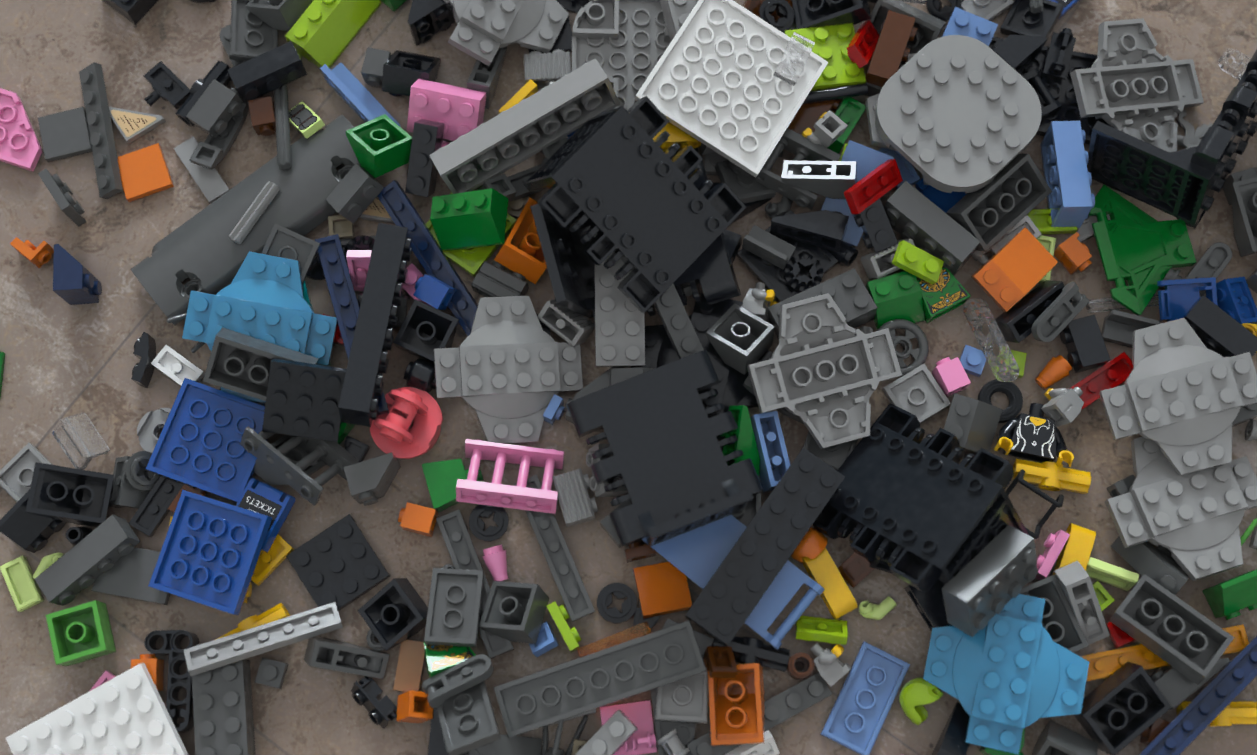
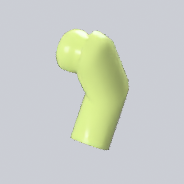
[32,552,64,579]
[859,596,897,620]

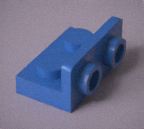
[1216,277,1257,324]

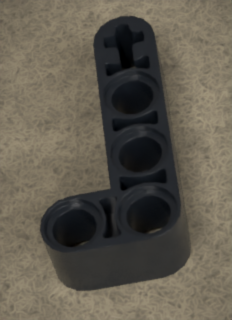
[144,630,200,732]

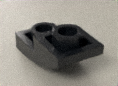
[131,332,156,388]

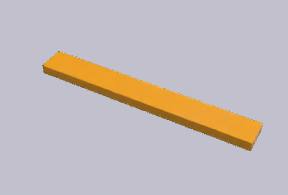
[1080,624,1249,682]

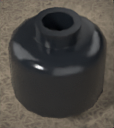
[404,358,436,393]

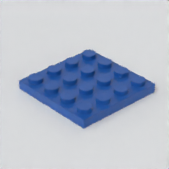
[146,378,267,503]
[148,490,272,616]

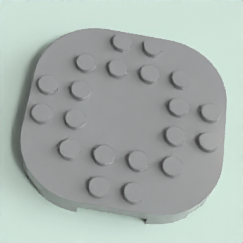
[571,0,671,111]
[875,35,1042,194]

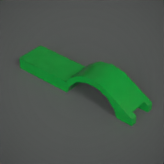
[828,97,866,154]

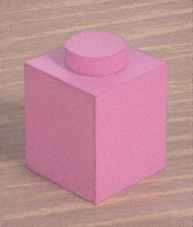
[932,357,971,397]

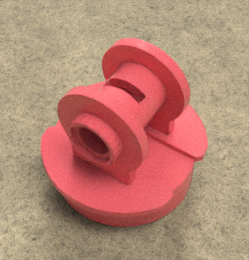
[370,387,443,459]

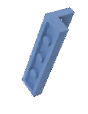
[320,63,401,127]

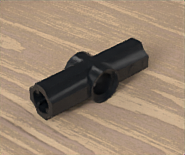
[175,61,231,127]
[712,636,790,672]

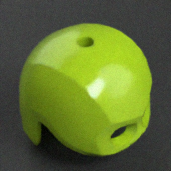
[899,677,943,725]

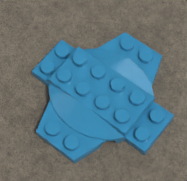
[182,251,337,403]
[923,594,1089,755]

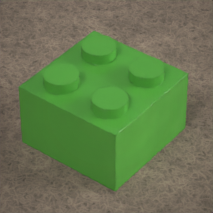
[46,600,116,667]

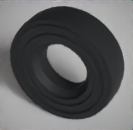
[977,379,1023,423]

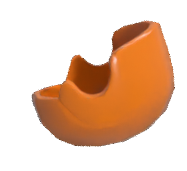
[791,527,828,563]

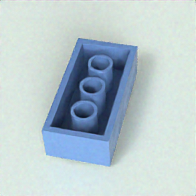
[1040,121,1095,228]

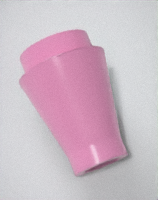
[482,544,509,581]

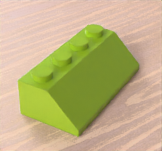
[285,0,382,69]

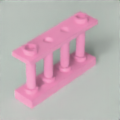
[456,439,564,514]

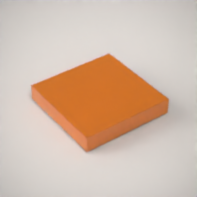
[117,143,174,202]
[633,562,692,618]

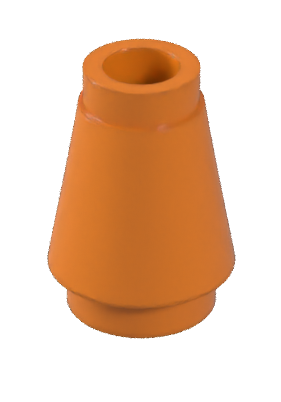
[1035,355,1072,390]

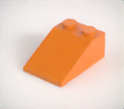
[494,198,547,284]
[971,227,1058,312]
[708,663,764,746]

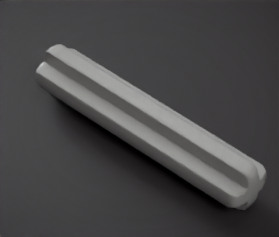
[229,181,279,244]

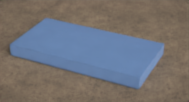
[821,140,894,246]
[821,641,910,755]

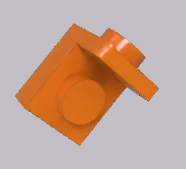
[10,237,54,268]

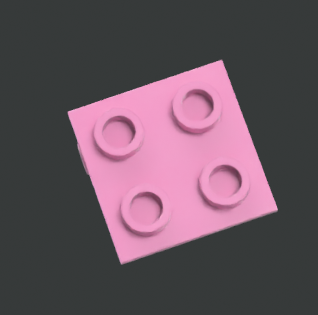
[600,700,657,755]

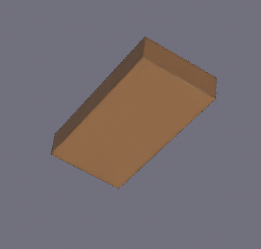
[393,640,425,692]

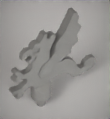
[1177,109,1213,149]

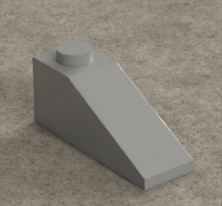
[1054,561,1110,645]

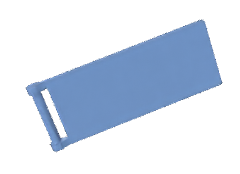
[641,515,825,650]

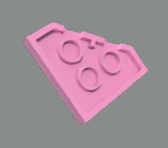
[0,88,43,172]

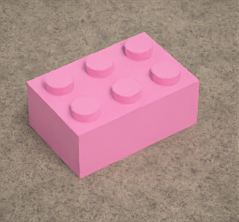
[407,79,487,141]

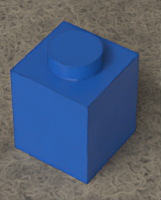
[413,274,456,311]

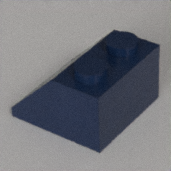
[53,244,102,305]

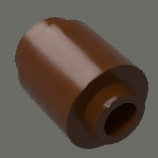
[786,652,814,680]

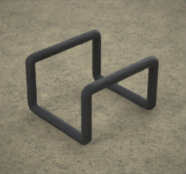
[1006,470,1064,539]

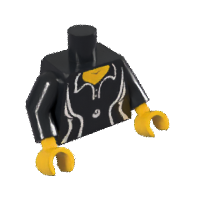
[994,403,1074,467]

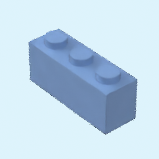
[750,411,790,493]

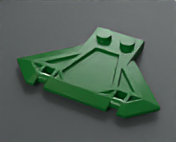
[1089,185,1197,316]

